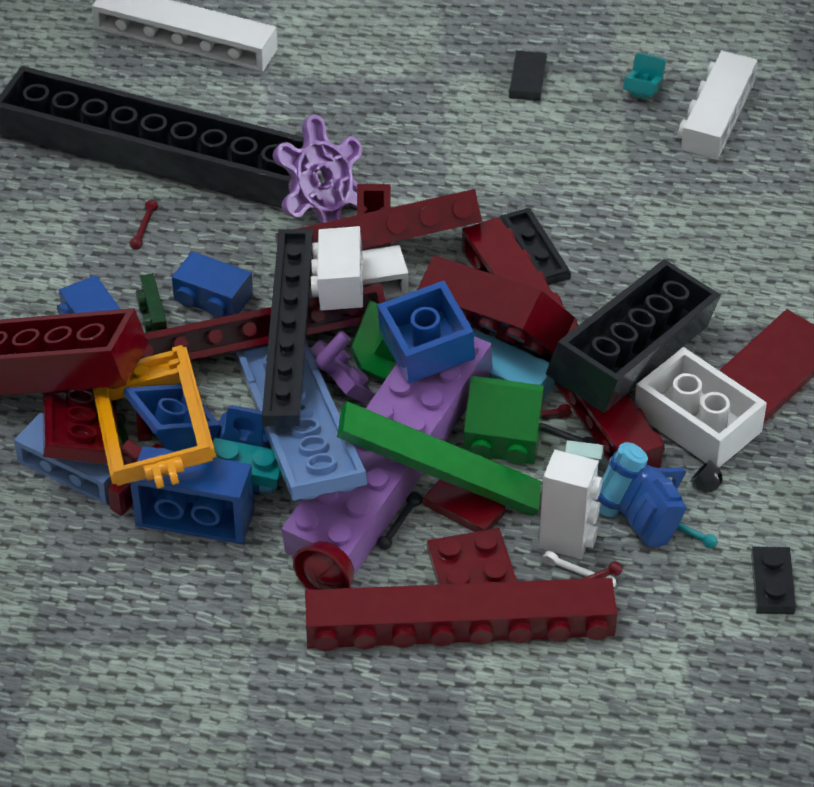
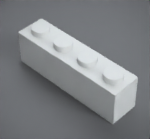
[678,50,757,160]

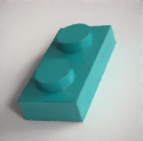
[213,438,282,489]

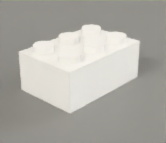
[634,347,767,468]

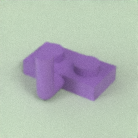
[310,331,374,404]

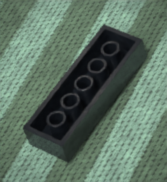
[545,259,721,413]

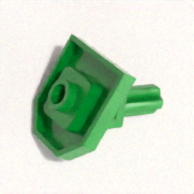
[350,300,397,382]

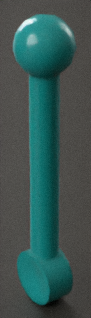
[677,523,718,548]

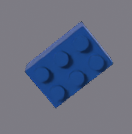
[130,446,255,544]

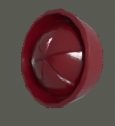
[293,541,354,590]

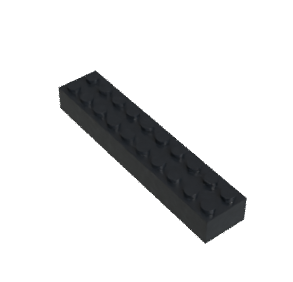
[0,66,317,208]

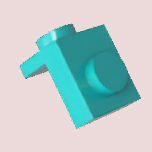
[623,52,667,99]

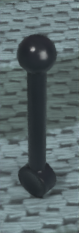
[541,423,596,444]
[377,492,422,550]

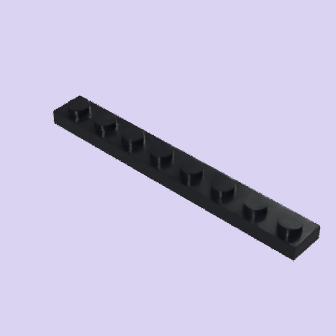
[262,229,314,427]

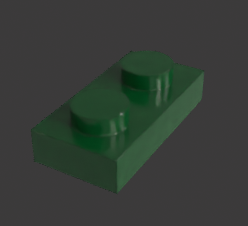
[136,273,167,333]

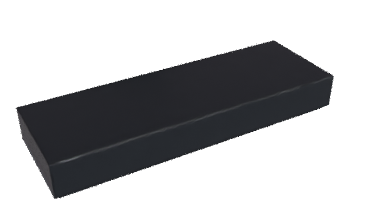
[499,207,571,285]

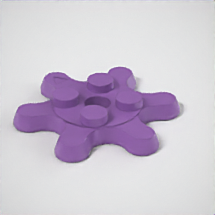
[273,114,362,224]

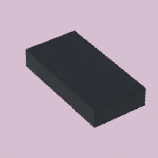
[509,50,547,101]

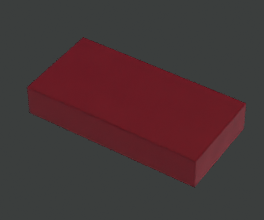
[423,479,505,532]

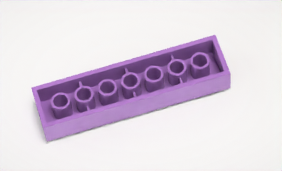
[281,337,493,575]

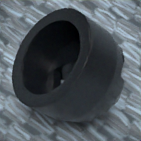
[690,460,723,492]

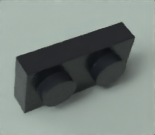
[751,546,796,615]

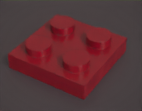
[427,528,517,585]

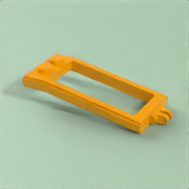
[93,345,216,489]

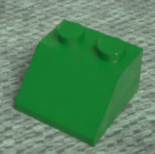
[463,376,544,464]

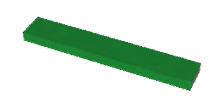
[337,401,541,515]

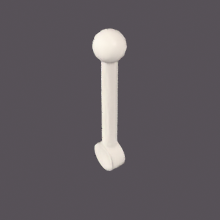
[542,551,616,587]

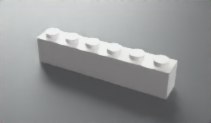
[92,0,278,71]

